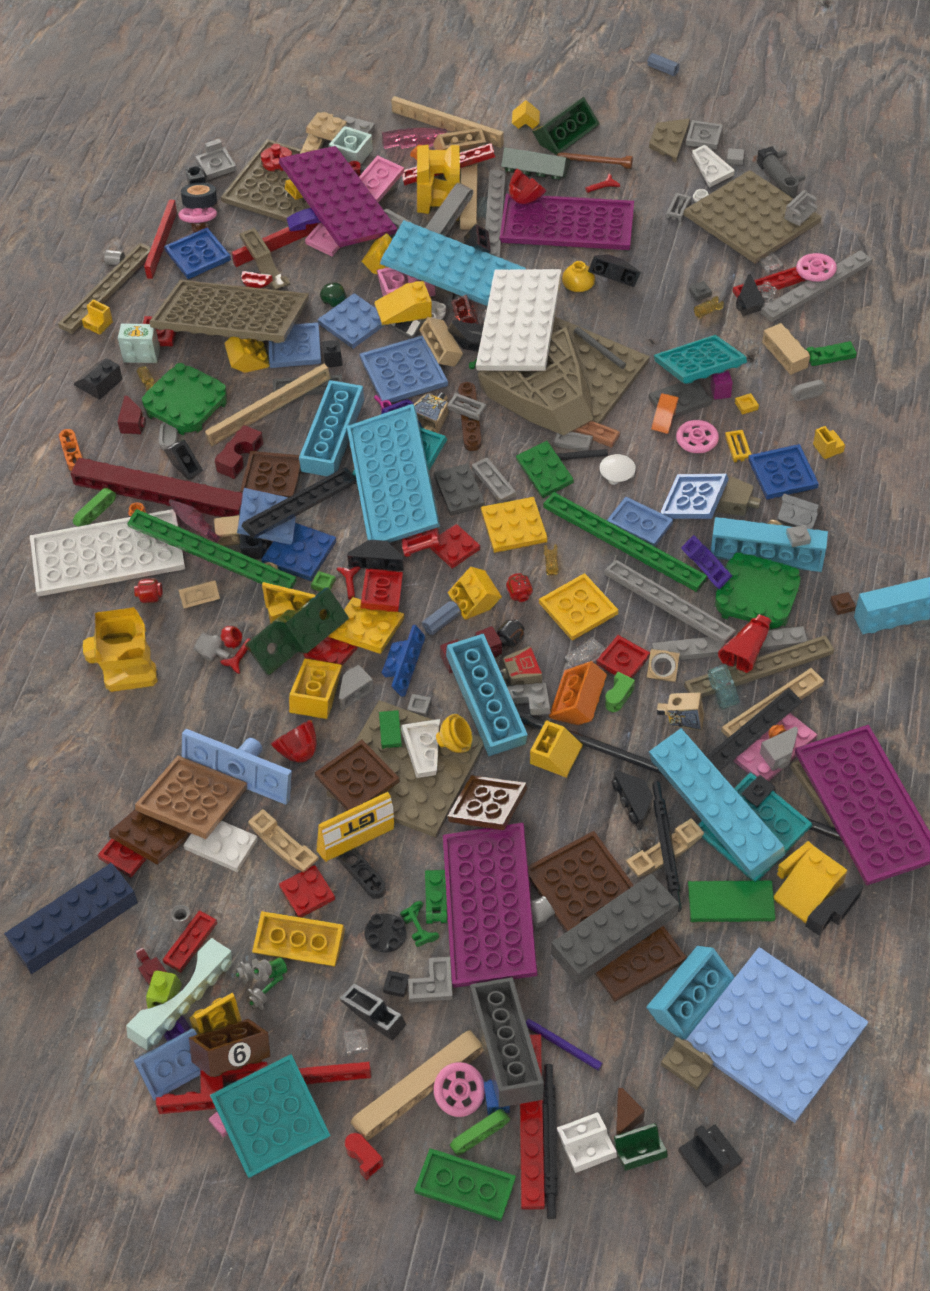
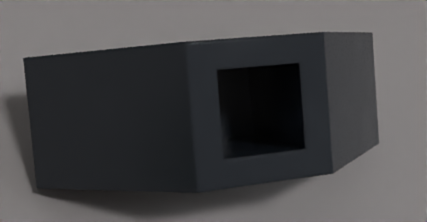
[588,254,641,287]
[448,320,484,352]
[347,540,404,571]
[611,770,653,831]

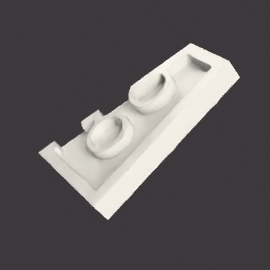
[692,145,735,188]
[401,719,440,778]

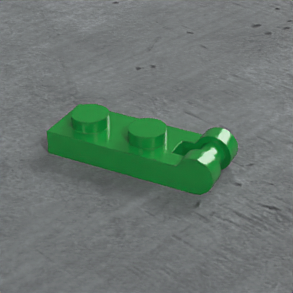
[806,341,857,366]
[425,870,448,924]

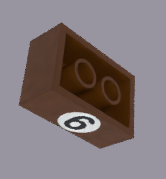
[189,1019,271,1077]

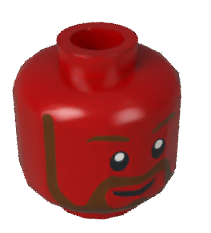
[506,573,533,602]
[134,578,163,603]

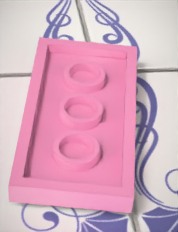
[734,713,817,781]

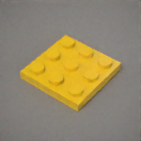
[481,497,547,553]
[539,573,618,641]
[328,597,404,654]

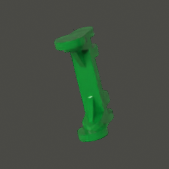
[400,901,440,947]

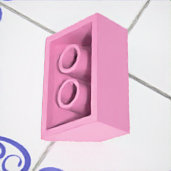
[377,267,435,297]

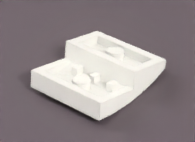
[557,1112,617,1173]

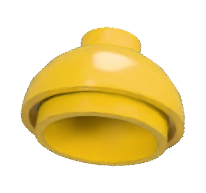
[562,261,595,292]
[436,714,473,753]

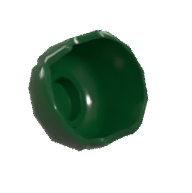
[320,282,347,307]

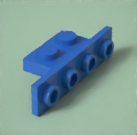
[382,625,425,697]

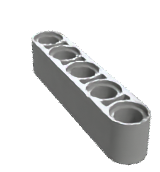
[426,183,473,236]

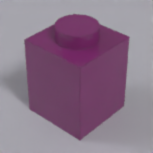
[710,371,733,400]

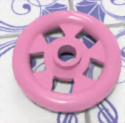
[178,207,217,223]
[796,253,837,282]
[676,420,719,454]
[434,1062,485,1117]

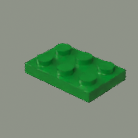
[516,441,574,499]

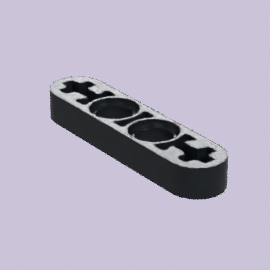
[336,848,386,899]

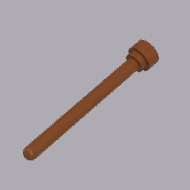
[557,152,633,169]

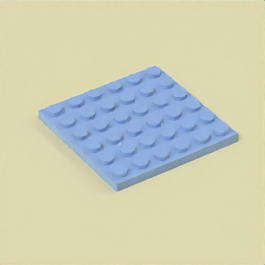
[686,947,869,1123]

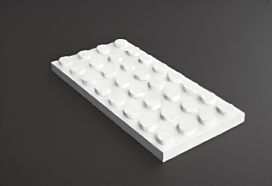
[476,269,562,371]
[30,509,185,597]

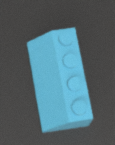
[646,946,735,1040]

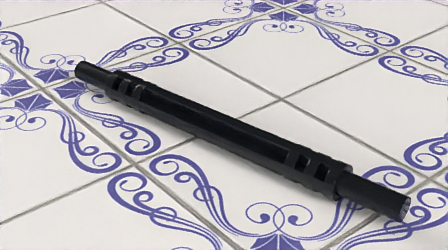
[652,781,682,912]
[542,1064,558,1219]

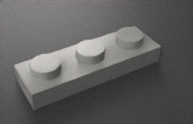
[472,458,516,503]

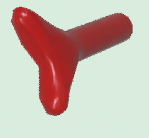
[585,174,620,193]
[337,567,360,600]
[220,638,251,674]

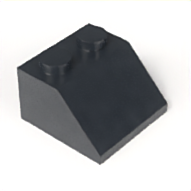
[74,358,123,400]

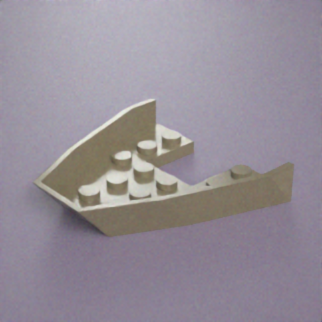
[478,327,593,435]

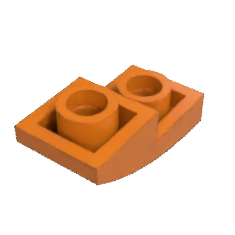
[651,393,679,434]

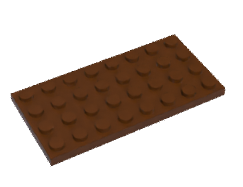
[528,831,687,1002]

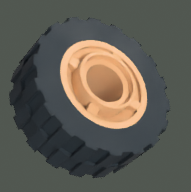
[181,182,217,209]

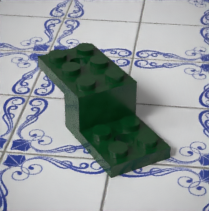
[245,587,349,675]

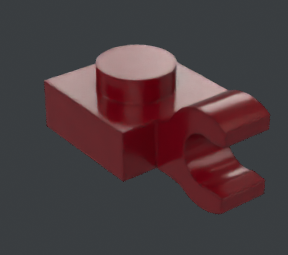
[135,947,167,986]

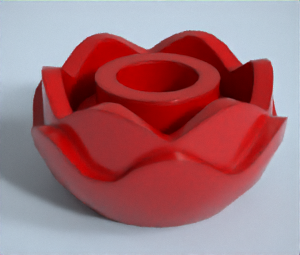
[220,626,242,649]

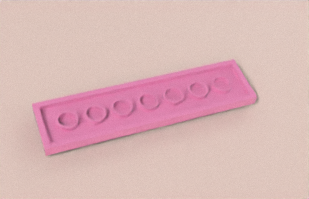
[305,155,404,257]

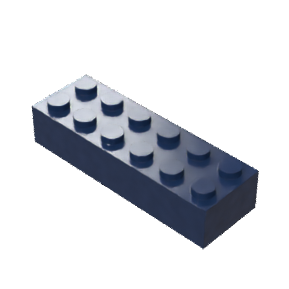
[4,862,138,974]

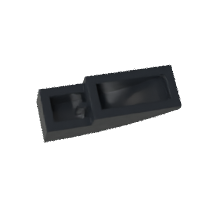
[805,884,864,936]
[340,983,406,1041]

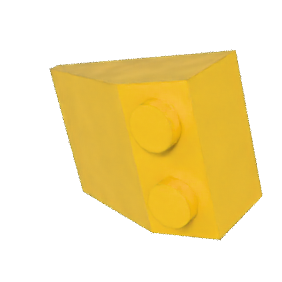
[374,281,432,325]
[289,658,342,719]
[774,846,847,923]
[189,993,242,1035]

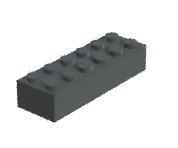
[551,873,679,985]
[470,977,544,1108]

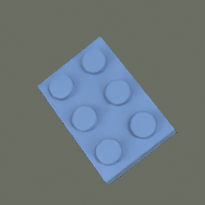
[607,497,673,547]
[133,1028,200,1100]

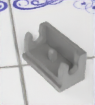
[784,190,817,226]

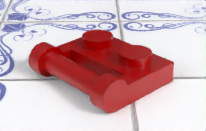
[402,527,441,557]

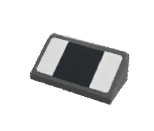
[386,320,423,339]

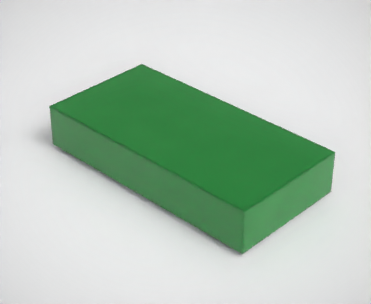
[379,710,402,749]

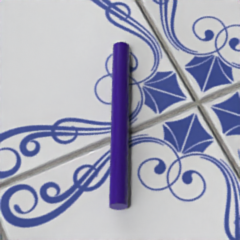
[526,1018,603,1071]

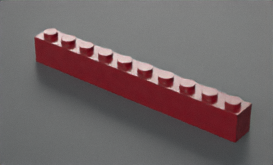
[70,458,243,517]

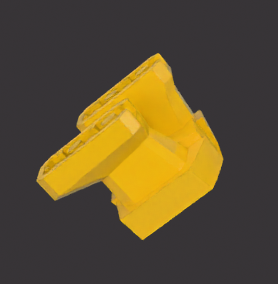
[417,145,460,221]
[83,607,158,692]

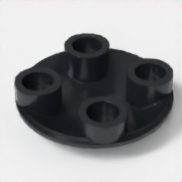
[364,913,407,953]

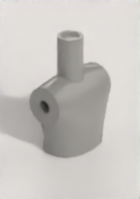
[193,633,231,661]
[531,896,555,929]

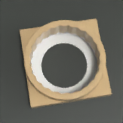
[647,649,680,682]

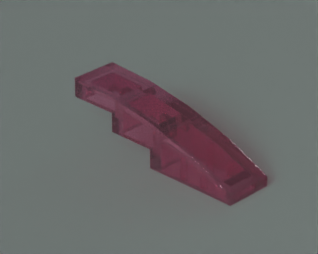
[382,128,447,149]
[169,499,221,543]

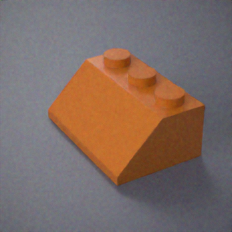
[549,661,607,725]

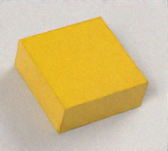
[735,393,759,415]

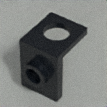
[742,775,776,807]

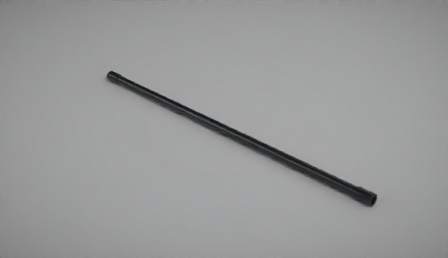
[518,710,843,842]

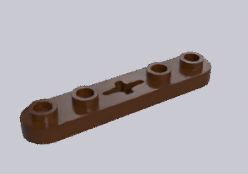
[458,382,481,451]

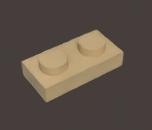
[179,580,220,608]

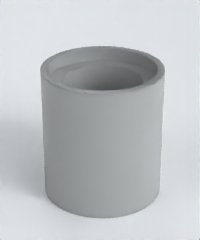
[104,250,125,266]
[171,905,192,931]

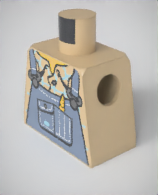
[414,392,449,433]
[657,693,704,731]

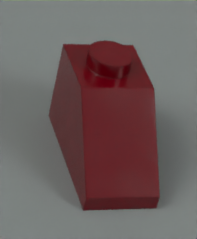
[117,396,146,435]

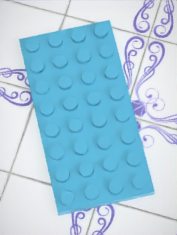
[380,220,526,306]
[347,404,440,543]

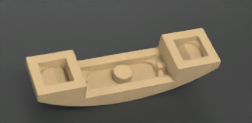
[248,809,319,872]
[626,818,704,878]

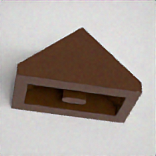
[616,1088,645,1135]

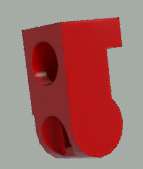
[345,1133,384,1180]

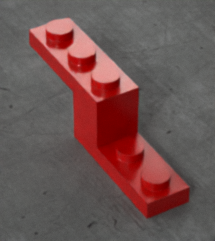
[156,1061,268,1114]

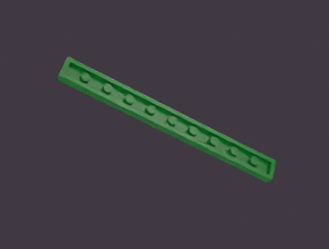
[543,492,707,592]
[127,509,297,589]

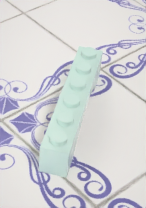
[126,938,232,1051]

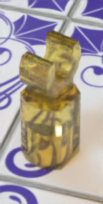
[694,296,724,318]
[136,365,156,392]
[544,544,559,575]

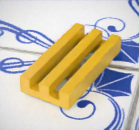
[725,430,751,463]
[777,841,813,879]

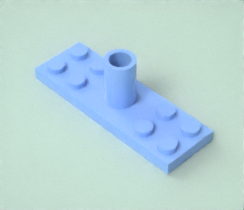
[182,729,292,805]

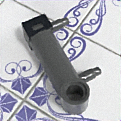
[757,146,805,198]

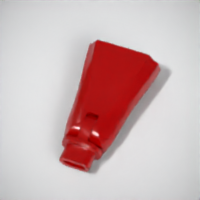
[718,614,771,673]

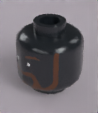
[497,619,525,648]

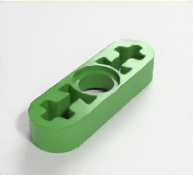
[73,488,116,527]
[450,1109,510,1156]

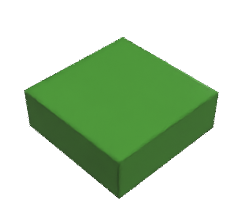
[311,571,336,592]

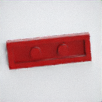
[162,910,218,973]

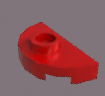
[241,271,273,288]

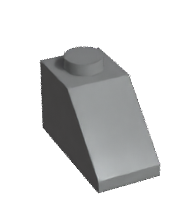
[339,664,374,710]
[760,727,798,771]

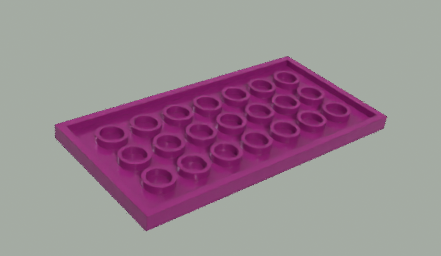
[279,146,397,248]
[499,194,634,250]
[795,725,930,886]
[443,823,538,988]

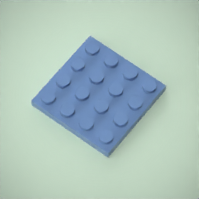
[360,335,448,403]

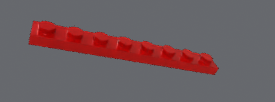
[520,1035,545,1210]

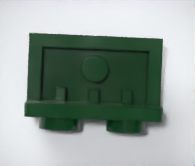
[614,1123,668,1171]

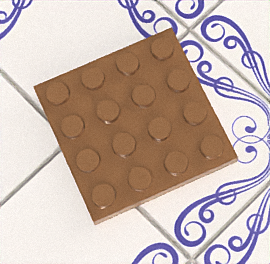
[135,755,247,839]

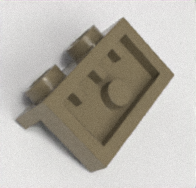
[661,1037,714,1090]

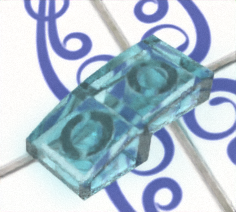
[707,664,740,710]

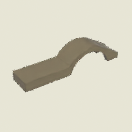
[240,227,290,290]

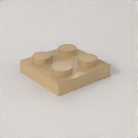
[306,112,347,141]

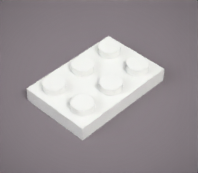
[184,821,258,872]

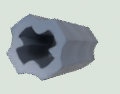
[647,53,680,76]
[422,601,461,635]

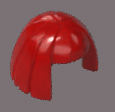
[508,168,547,205]
[271,720,317,763]

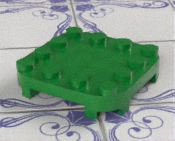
[142,363,227,435]
[714,552,800,630]

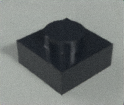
[383,970,410,998]

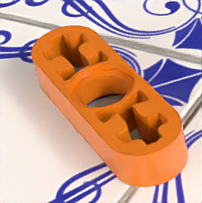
[59,429,82,471]

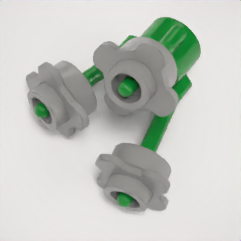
[236,957,287,1010]

